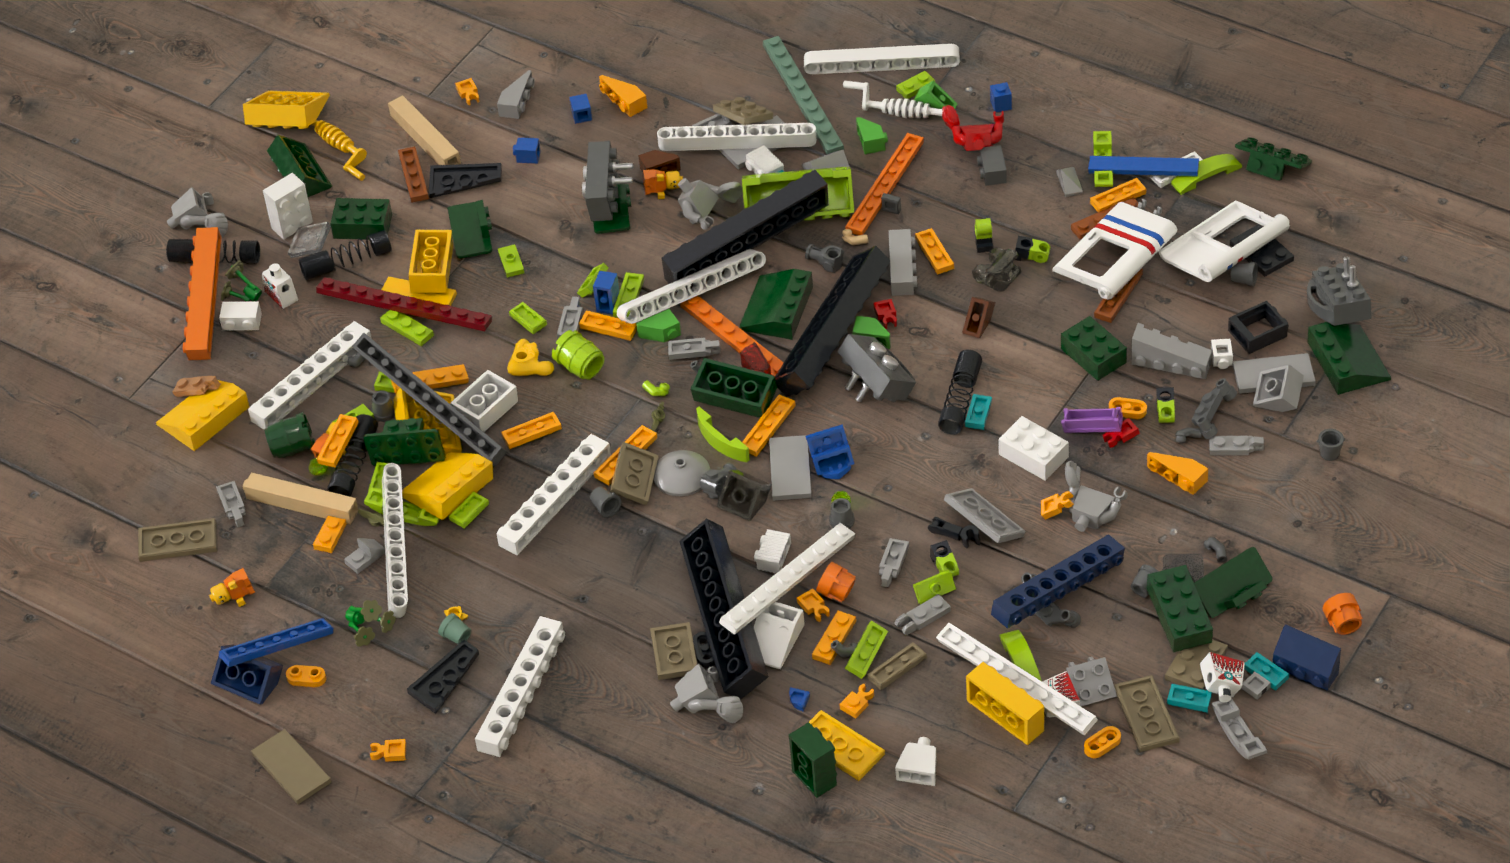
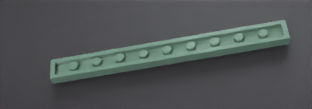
[763,36,844,154]

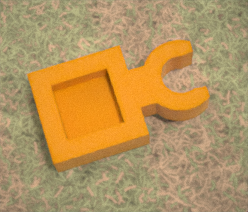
[455,78,480,105]
[1041,491,1074,520]
[796,588,830,622]
[839,684,874,719]
[370,739,406,762]

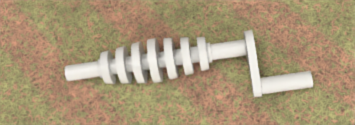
[843,81,942,118]

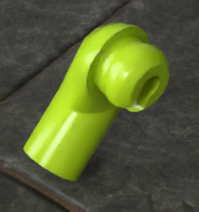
[642,380,670,396]

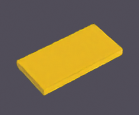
[381,276,457,306]
[809,710,885,781]

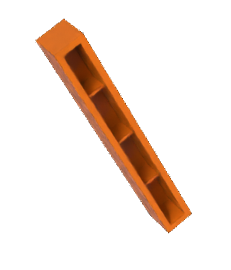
[183,227,222,360]

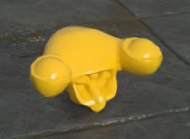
[507,339,554,376]

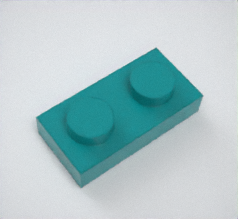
[965,394,992,430]
[1244,652,1289,691]
[1167,684,1212,713]

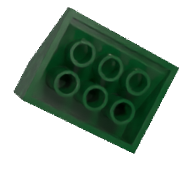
[739,269,813,340]
[1307,322,1391,395]

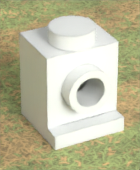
[1211,339,1233,369]

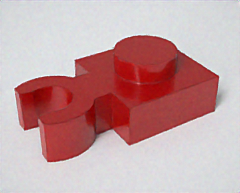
[873,299,897,329]
[1103,418,1140,448]

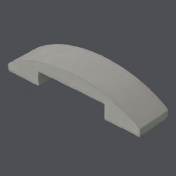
[1212,698,1267,760]

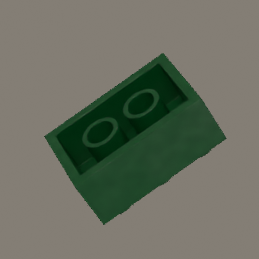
[330,198,392,240]
[1061,316,1127,381]
[789,722,837,798]

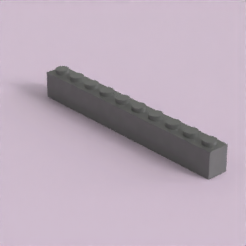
[352,333,507,467]

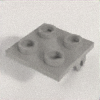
[1066,656,1117,707]

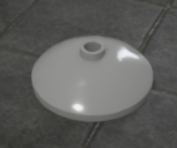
[653,450,710,497]

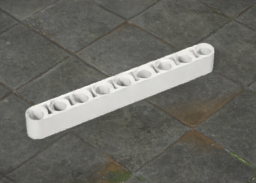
[804,44,960,74]
[657,123,817,151]
[617,249,766,324]
[382,463,408,618]

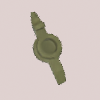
[651,401,665,432]
[358,509,384,527]

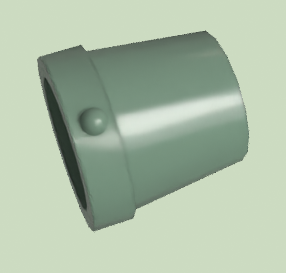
[438,613,471,644]

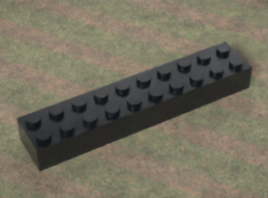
[661,170,829,293]
[775,246,890,397]
[679,518,769,700]

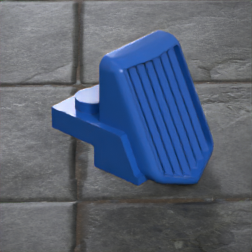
[805,425,854,480]

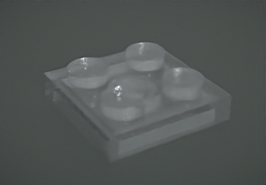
[288,221,331,258]

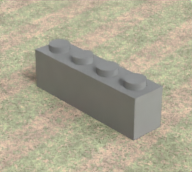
[888,229,917,296]

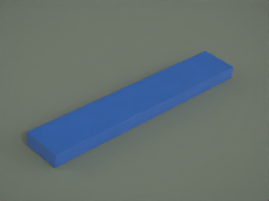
[1088,156,1199,176]
[219,618,334,667]

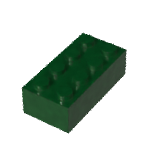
[690,358,777,418]
[1147,565,1213,653]

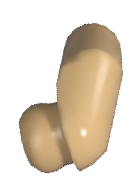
[842,229,868,246]

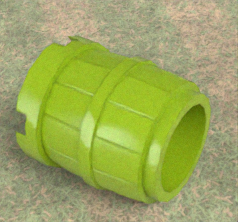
[552,330,604,380]

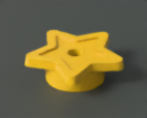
[444,606,468,621]

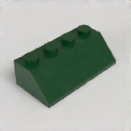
[267,135,332,197]

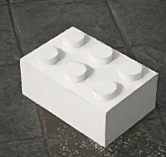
[263,173,313,239]
[450,370,518,432]
[998,416,1069,481]

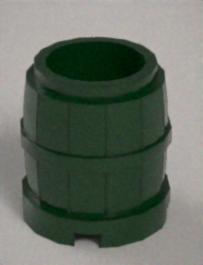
[264,412,315,458]

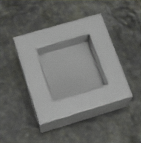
[1241,672,1271,700]

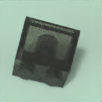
[716,470,772,521]

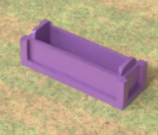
[1061,407,1123,433]

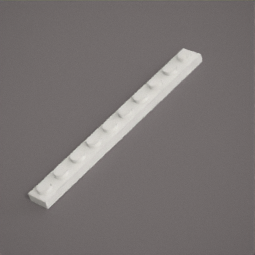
[719,523,855,635]
[936,623,1098,736]

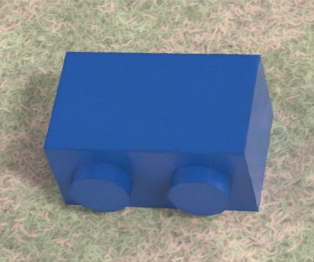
[593,271,619,314]

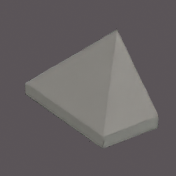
[1056,167,1083,197]

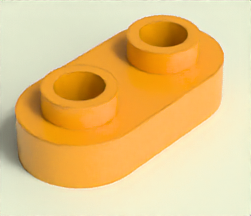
[1109,397,1147,419]
[286,665,326,687]
[1084,726,1121,758]

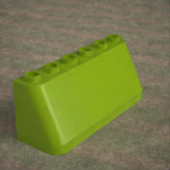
[742,167,854,220]

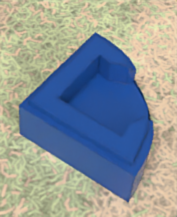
[789,687,810,712]

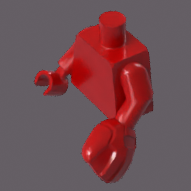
[942,105,1004,151]

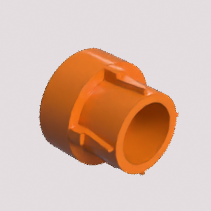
[816,562,856,603]
[1322,593,1363,635]

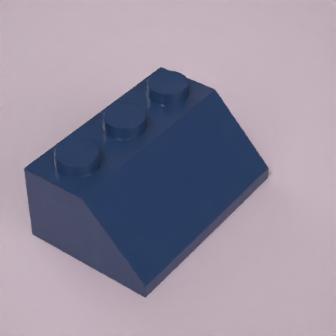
[1273,624,1341,691]
[210,644,283,705]

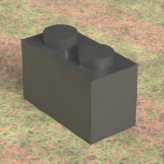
[977,145,1007,186]

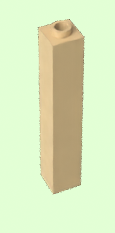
[388,95,461,165]
[243,472,359,525]

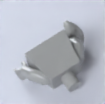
[678,178,743,230]
[167,187,228,237]
[1065,461,1128,532]
[670,664,743,723]

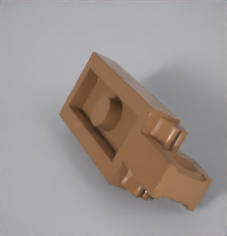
[172,376,221,397]

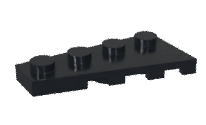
[429,163,502,198]
[407,640,479,714]

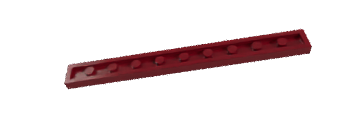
[316,277,492,332]

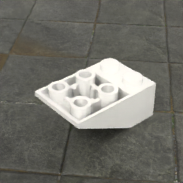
[754,602,804,670]

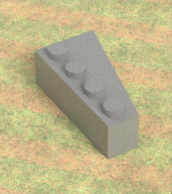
[1132,323,1212,379]

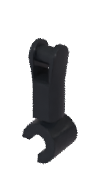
[928,517,981,548]

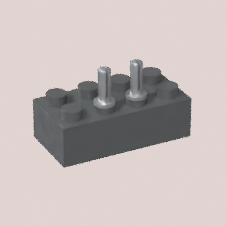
[582,141,634,221]
[1307,257,1371,326]
[838,334,916,402]

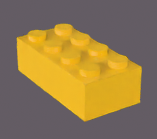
[409,230,453,293]
[966,662,1044,745]

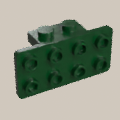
[1235,137,1312,181]
[593,177,631,234]
[447,200,492,259]
[364,418,445,466]
[1194,547,1273,618]

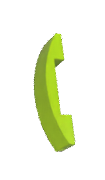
[1093,131,1113,187]
[1171,154,1242,195]
[696,406,750,462]
[364,487,439,526]
[999,630,1042,682]

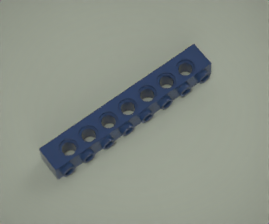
[991,534,1125,629]

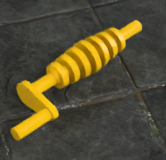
[311,120,367,181]

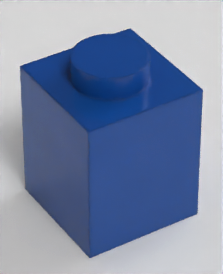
[990,82,1012,112]
[569,94,592,124]
[513,138,541,164]

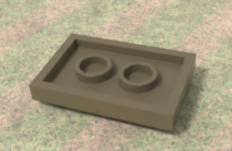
[713,97,773,125]
[610,442,659,505]
[650,622,697,680]
[1165,639,1228,690]

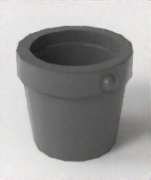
[1231,262,1258,287]
[371,391,395,422]
[1317,429,1345,461]
[590,486,622,517]
[829,498,855,529]
[1131,564,1159,598]

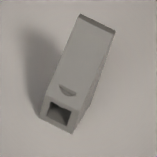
[497,70,535,119]

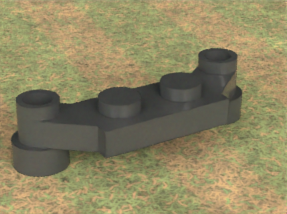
[1191,378,1237,439]
[1021,572,1081,628]

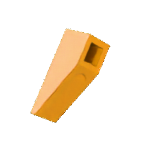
[599,75,648,117]
[1147,452,1208,495]

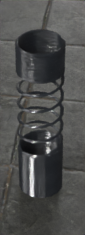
[299,230,392,280]
[166,239,260,264]
[938,349,982,435]
[327,414,378,497]

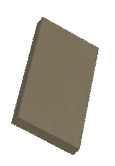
[138,518,217,562]
[1114,675,1179,752]
[251,729,332,805]

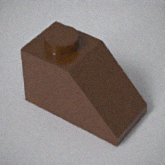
[638,150,681,173]
[962,297,996,338]

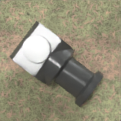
[805,244,844,273]
[700,463,738,499]

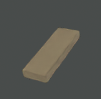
[867,642,927,690]

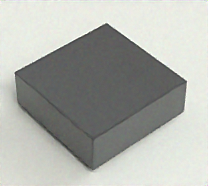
[881,193,901,215]

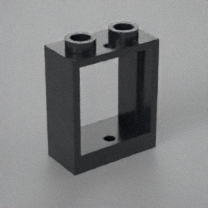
[1228,301,1289,354]

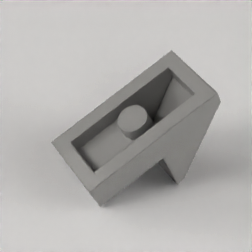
[344,538,385,574]

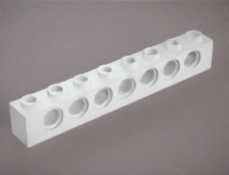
[248,321,372,430]
[497,434,611,555]
[475,616,565,757]

